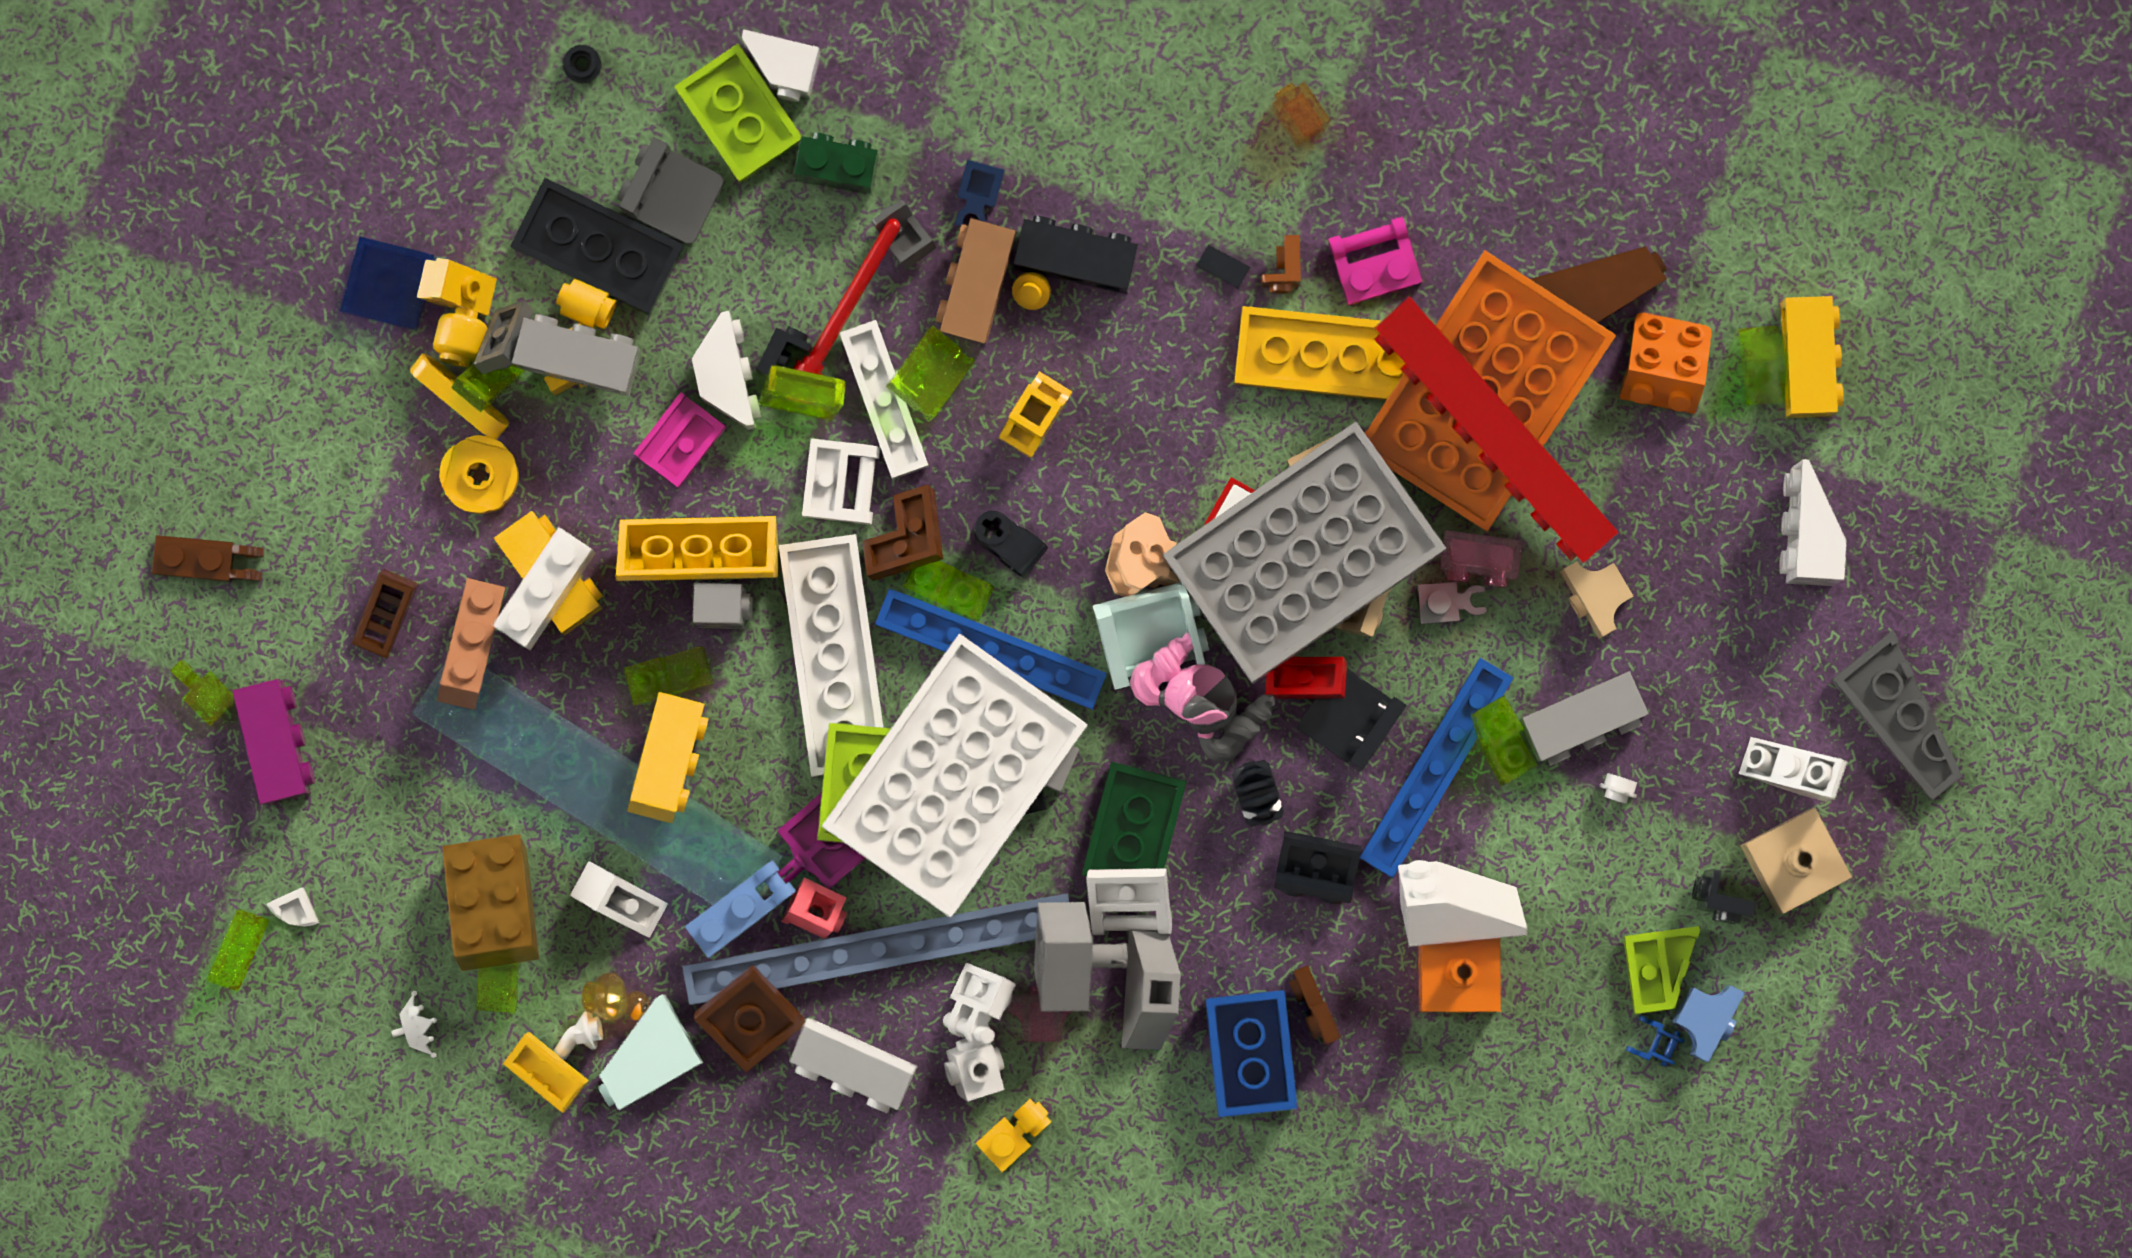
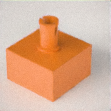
[1418,938,1501,1012]

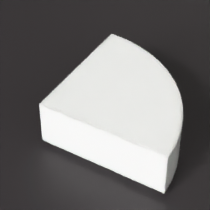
[267,887,319,927]

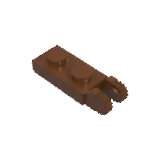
[152,535,264,582]

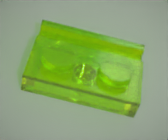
[886,325,976,421]

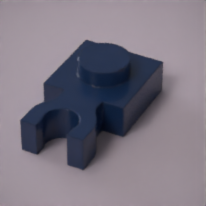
[955,159,1005,226]

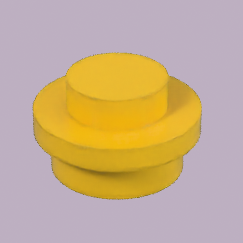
[1012,272,1051,310]

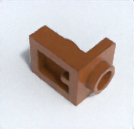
[1261,235,1301,294]

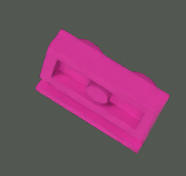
[633,392,726,489]

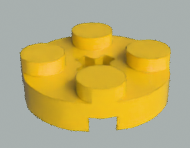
[439,435,519,514]

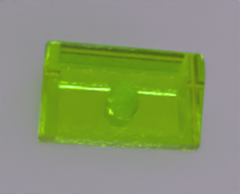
[758,365,846,421]
[207,908,269,991]

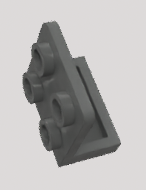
[617,137,724,245]

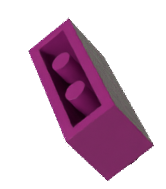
[232,679,315,806]

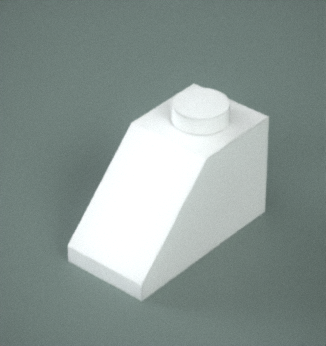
[742,29,820,102]
[570,861,668,938]

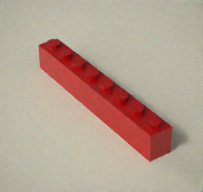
[1374,296,1619,563]

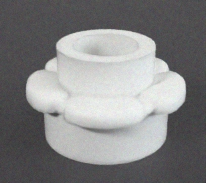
[1600,773,1637,804]

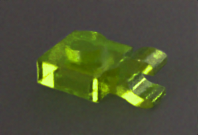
[170,659,235,726]

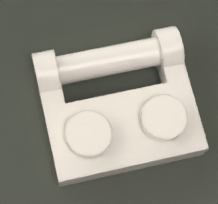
[802,439,881,525]
[1087,869,1172,935]

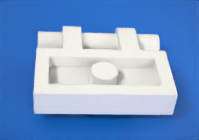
[943,963,1016,1045]

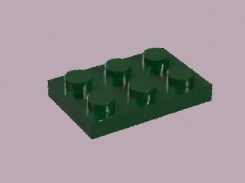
[1082,762,1187,877]

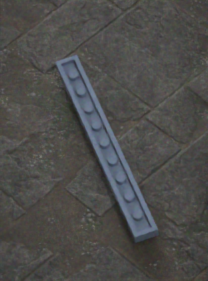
[682,893,1069,1005]

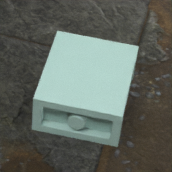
[1092,582,1209,690]

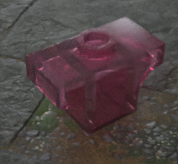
[1004,987,1073,1042]

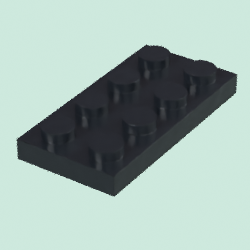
[510,177,684,316]

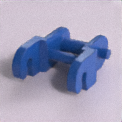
[1625,1015,1685,1067]

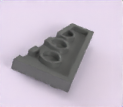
[1831,630,1962,801]

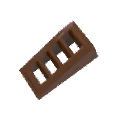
[352,569,419,659]

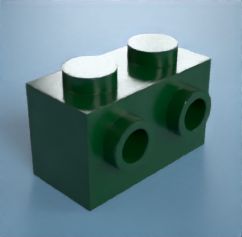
[794,132,879,195]

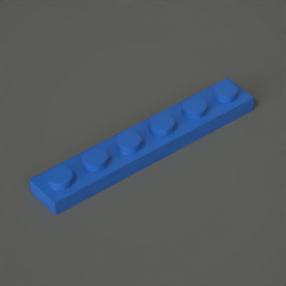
[875,588,1107,710]
[1360,658,1513,878]

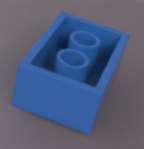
[1205,990,1298,1117]

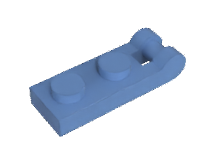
[685,860,796,958]

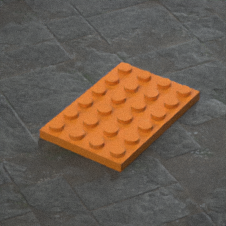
[1365,250,1616,532]

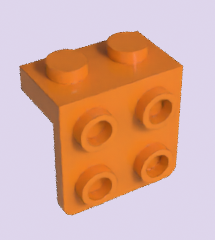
[1619,313,1712,414]

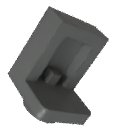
[872,200,936,270]

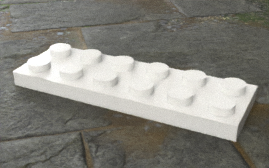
[779,534,884,777]

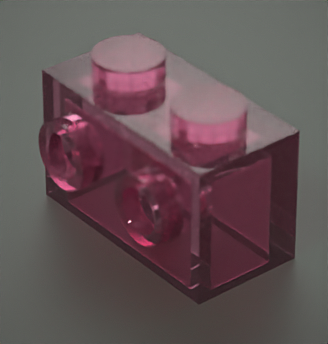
[1437,530,1523,588]

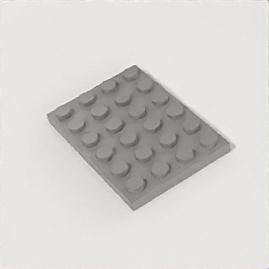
[1163,422,1446,684]

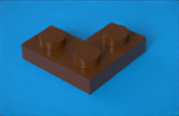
[863,484,943,581]
[1289,965,1341,1044]

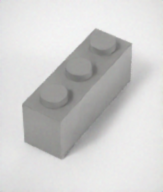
[512,314,641,397]
[1519,671,1649,766]

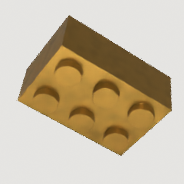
[442,834,539,971]

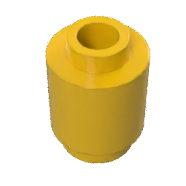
[556,279,617,329]

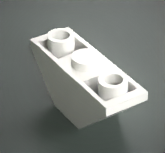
[692,311,761,430]
[1739,737,1847,802]

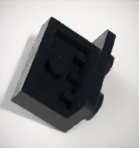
[1274,831,1361,904]
[1692,869,1756,925]

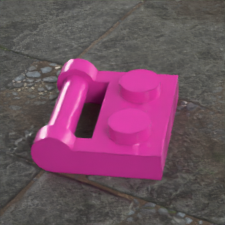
[1328,217,1422,306]

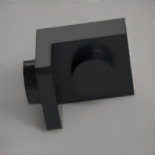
[756,326,813,380]

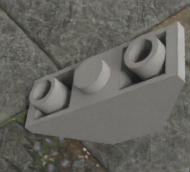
[1122,930,1181,1050]

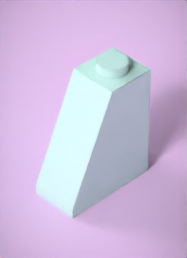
[598,994,704,1110]

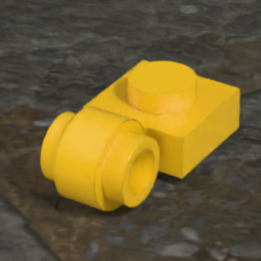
[976,1099,1051,1172]

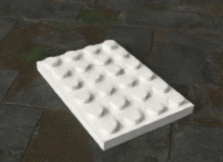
[822,634,1088,918]

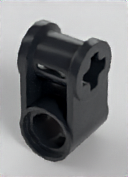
[974,510,1049,579]

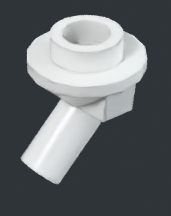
[553,1010,603,1060]

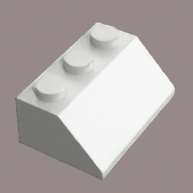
[790,1018,918,1114]

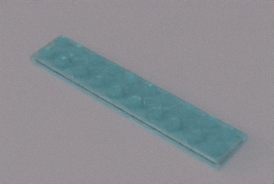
[412,661,783,905]

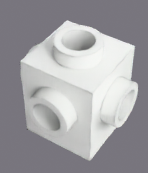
[944,1038,1004,1101]

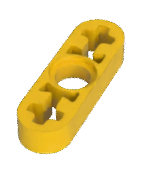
[410,353,509,440]

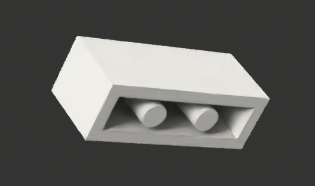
[493,527,596,650]

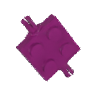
[777,792,865,889]

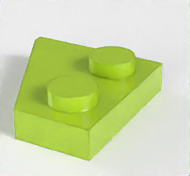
[1623,926,1700,1014]

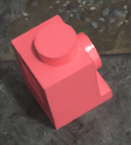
[781,877,847,939]

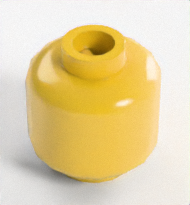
[433,307,488,367]

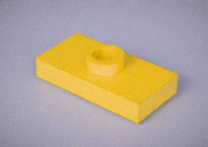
[503,1032,589,1113]

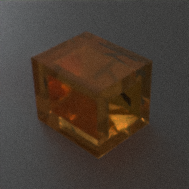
[1271,81,1331,147]

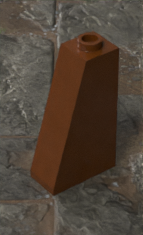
[1531,246,1667,324]

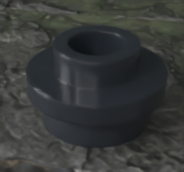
[563,45,602,84]

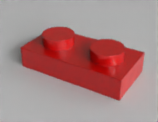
[1265,657,1347,699]

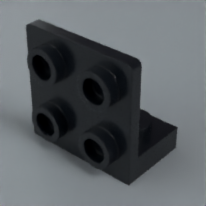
[1297,668,1407,772]

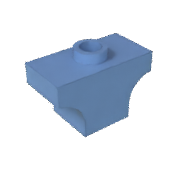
[1672,985,1745,1062]

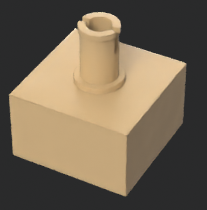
[1740,808,1852,915]

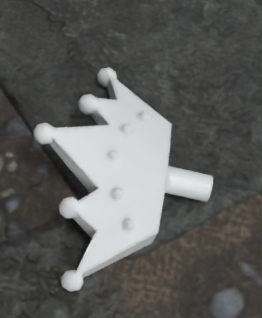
[391,991,437,1058]

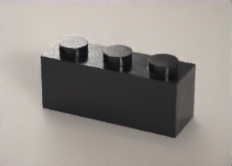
[1014,215,1138,294]

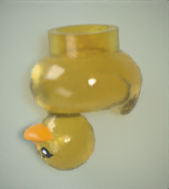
[582,972,650,1022]

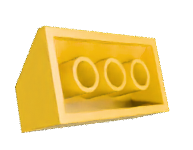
[616,516,779,581]

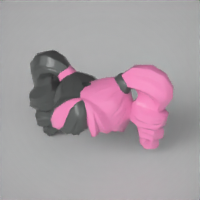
[1130,632,1275,763]

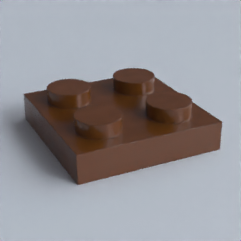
[694,965,805,1072]

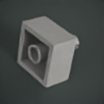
[1034,902,1127,1011]

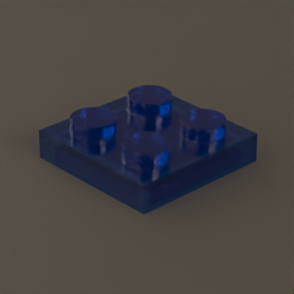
[340,236,436,332]

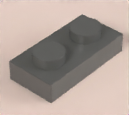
[474,300,534,374]

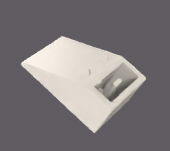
[1780,459,1846,586]

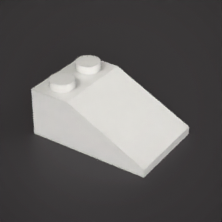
[1398,860,1527,946]

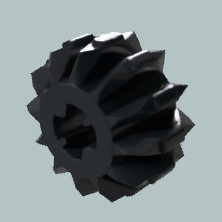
[1232,760,1284,827]

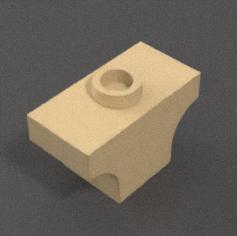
[1560,562,1634,639]

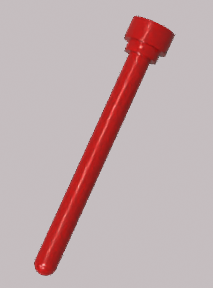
[790,219,901,389]

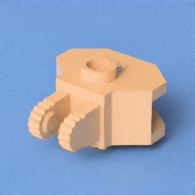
[1105,512,1180,597]

